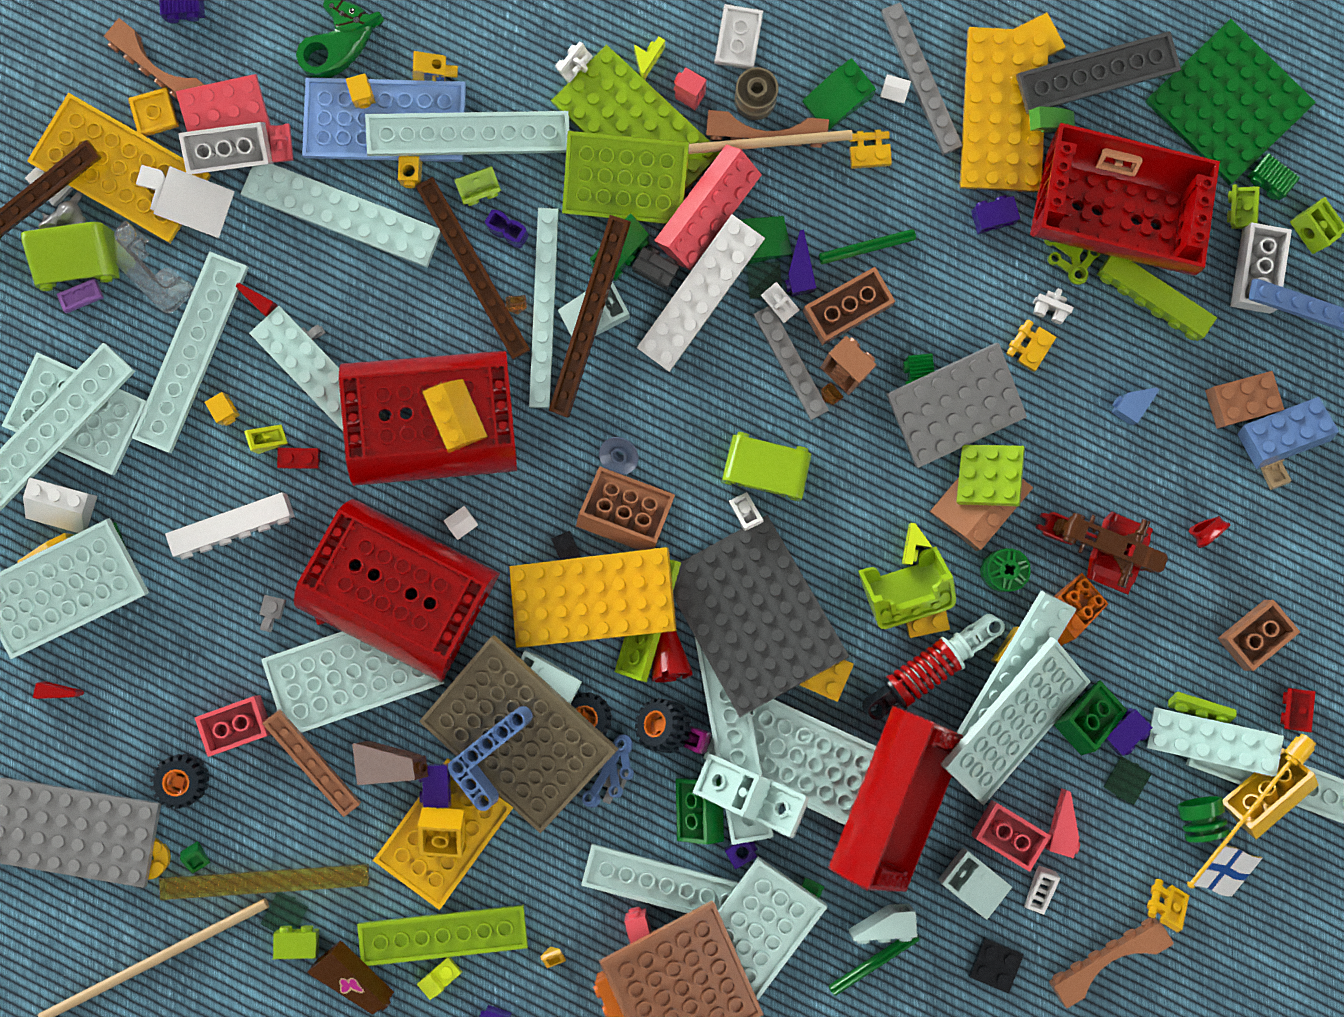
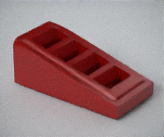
[235,283,278,317]
[33,681,84,699]

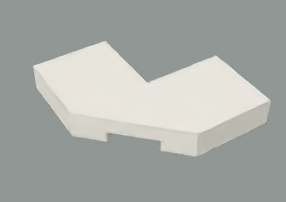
[136,165,166,211]

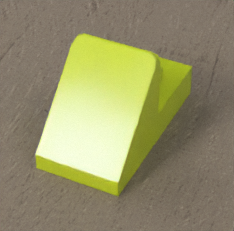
[634,36,665,80]
[902,523,932,565]
[417,957,462,1000]

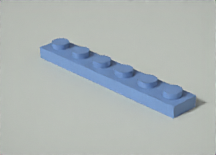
[1248,279,1344,331]

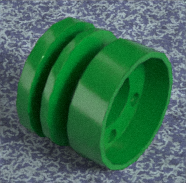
[980,548,1031,592]
[1177,796,1230,842]

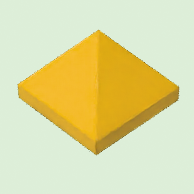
[540,946,566,968]

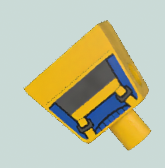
[413,51,458,81]

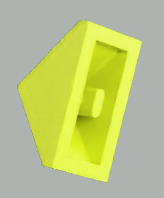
[244,425,287,454]

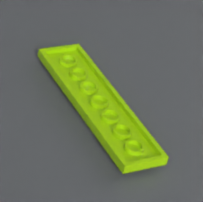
[357,905,528,966]

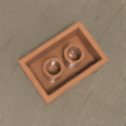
[1205,371,1284,429]
[1217,600,1300,671]

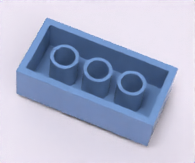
[1237,397,1339,469]

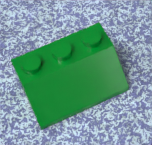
[590,213,650,281]
[676,778,724,845]

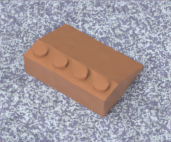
[576,466,675,550]
[929,477,1033,551]

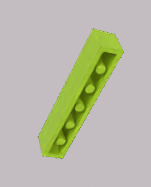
[1096,255,1217,341]

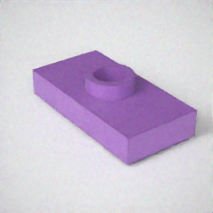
[57,278,104,314]

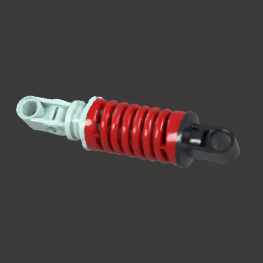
[862,614,1005,720]

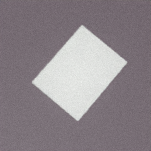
[153,166,235,238]

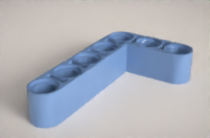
[448,706,533,811]

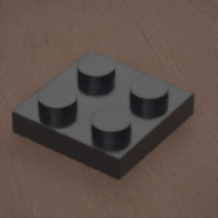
[969,937,1024,994]

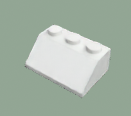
[23,478,97,533]

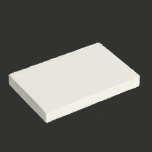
[714,4,763,69]

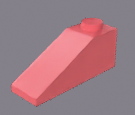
[1044,788,1080,858]

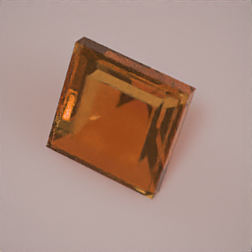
[506,295,527,314]
[821,382,844,405]

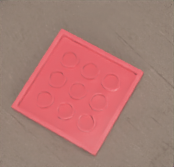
[176,74,271,150]

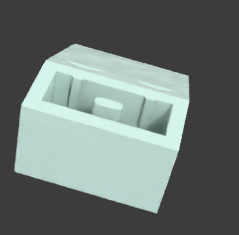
[558,281,630,337]
[520,650,582,704]
[938,848,1012,920]
[848,903,917,944]

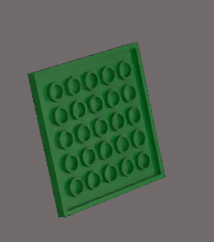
[1145,19,1316,186]

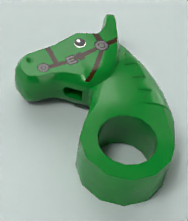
[296,0,384,78]

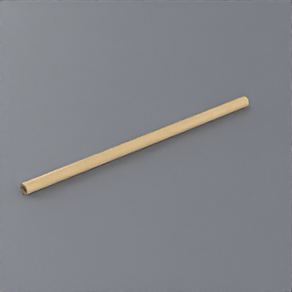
[689,130,853,154]
[38,898,269,1017]

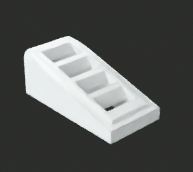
[1024,865,1060,915]

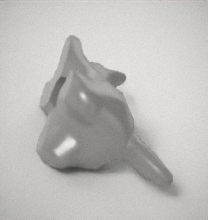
[38,191,86,229]

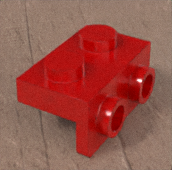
[1280,688,1316,733]

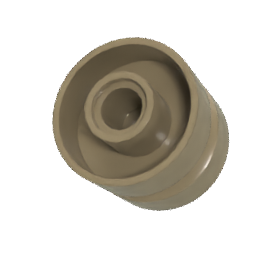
[734,67,778,120]

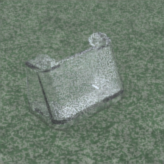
[114,220,194,313]

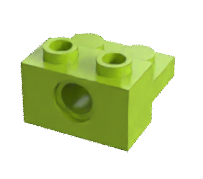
[1290,197,1344,254]

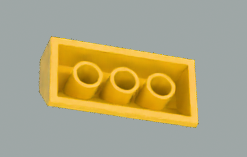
[1222,748,1319,840]

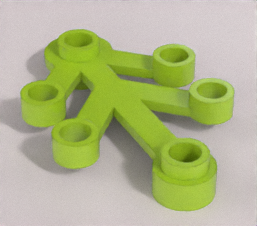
[1044,240,1101,285]

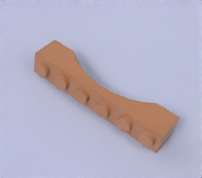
[104,18,205,100]
[706,110,829,148]
[1048,918,1174,1008]

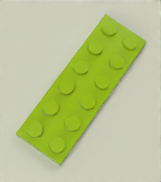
[614,559,681,683]

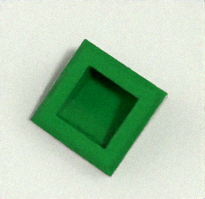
[180,841,210,874]

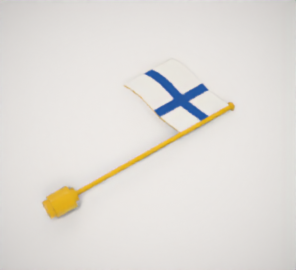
[1187,734,1316,896]

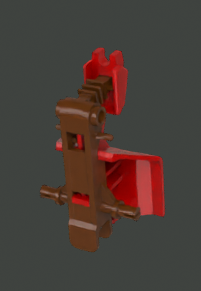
[1035,511,1168,595]

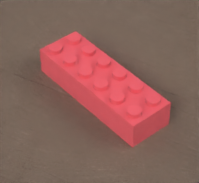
[654,145,762,270]

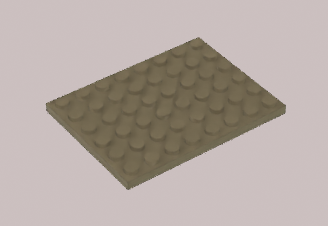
[419,635,618,834]

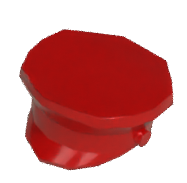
[1188,516,1231,548]

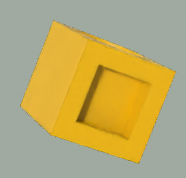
[346,73,375,109]
[398,156,422,188]
[204,392,240,426]

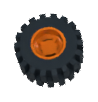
[570,692,612,736]
[635,698,692,753]
[150,754,209,809]

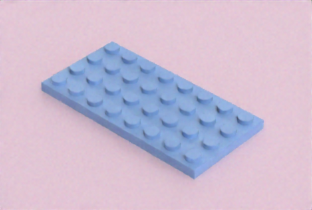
[302,78,466,162]

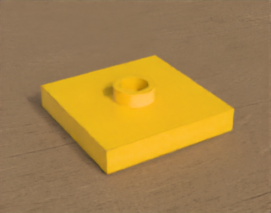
[1014,13,1066,57]
[128,87,179,137]

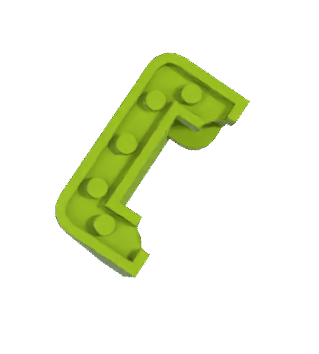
[21,222,120,291]
[721,432,812,502]
[858,546,956,629]

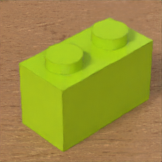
[273,925,319,959]

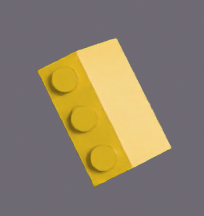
[422,379,487,453]

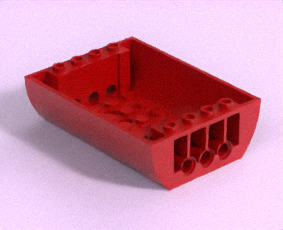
[1030,123,1220,276]
[339,351,517,486]
[294,499,500,682]
[828,706,963,892]

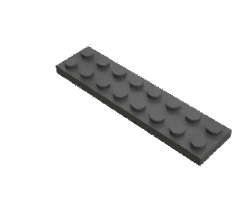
[1016,31,1181,114]

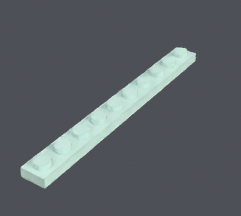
[529,208,559,408]

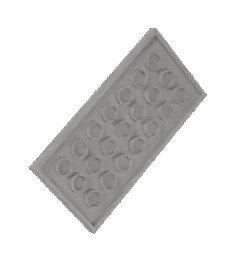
[0,777,161,888]

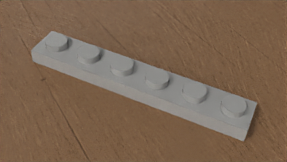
[753,306,829,421]

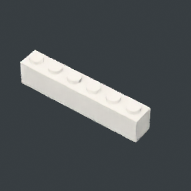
[165,492,295,560]

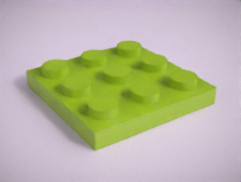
[956,445,1025,506]

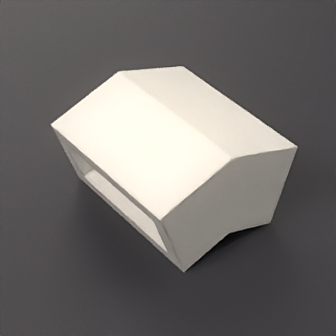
[880,74,911,104]
[444,506,478,540]

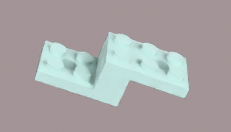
[692,753,810,838]

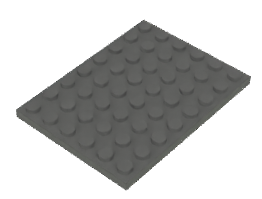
[673,515,849,717]

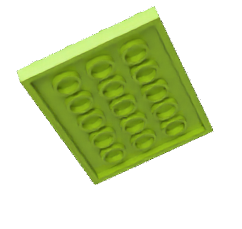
[562,131,690,224]

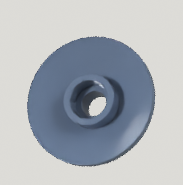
[599,437,639,475]

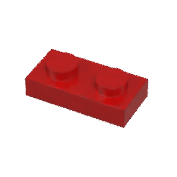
[277,448,320,469]

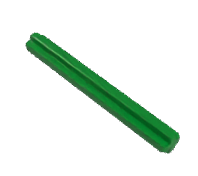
[819,229,916,264]
[829,935,920,996]

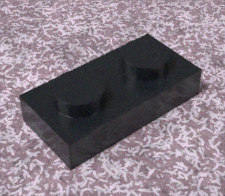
[551,531,582,560]

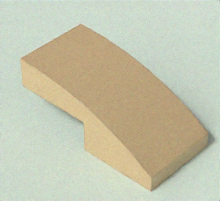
[1261,459,1292,490]

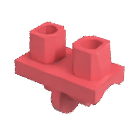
[269,123,293,163]

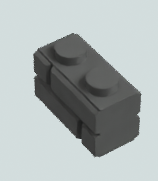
[632,247,679,290]

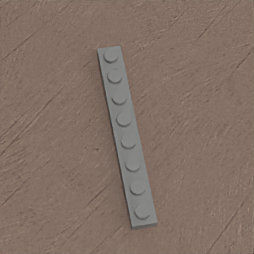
[881,2,963,155]

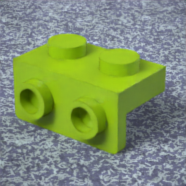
[454,166,501,206]
[1227,184,1260,229]

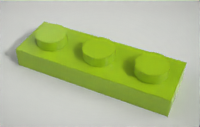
[1168,691,1237,724]

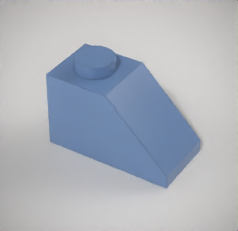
[1111,388,1159,426]

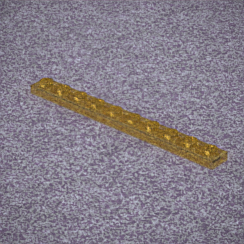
[159,864,370,900]

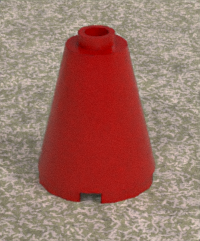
[651,631,693,683]

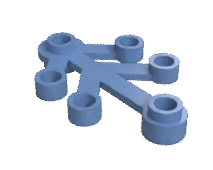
[582,734,634,808]

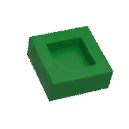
[801,876,824,898]

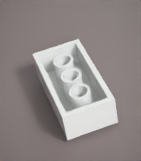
[178,122,273,175]
[1230,223,1292,314]

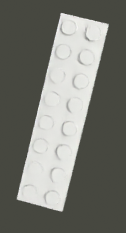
[637,214,765,372]

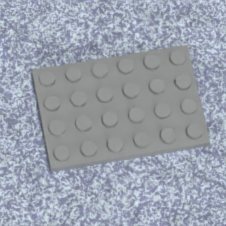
[886,343,1027,468]

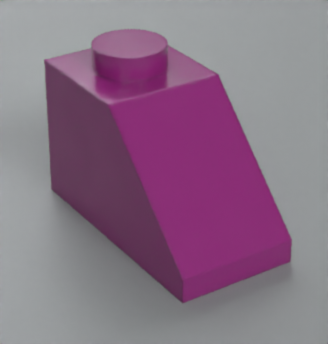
[683,726,712,754]

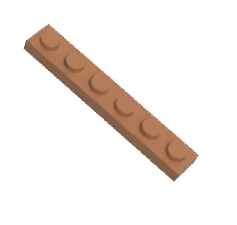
[262,709,361,817]

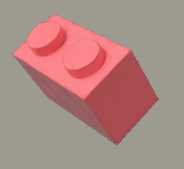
[674,68,707,110]
[624,907,652,944]

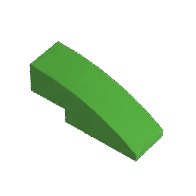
[1029,106,1075,133]

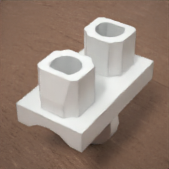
[555,42,593,83]
[761,282,799,323]
[1033,288,1074,325]

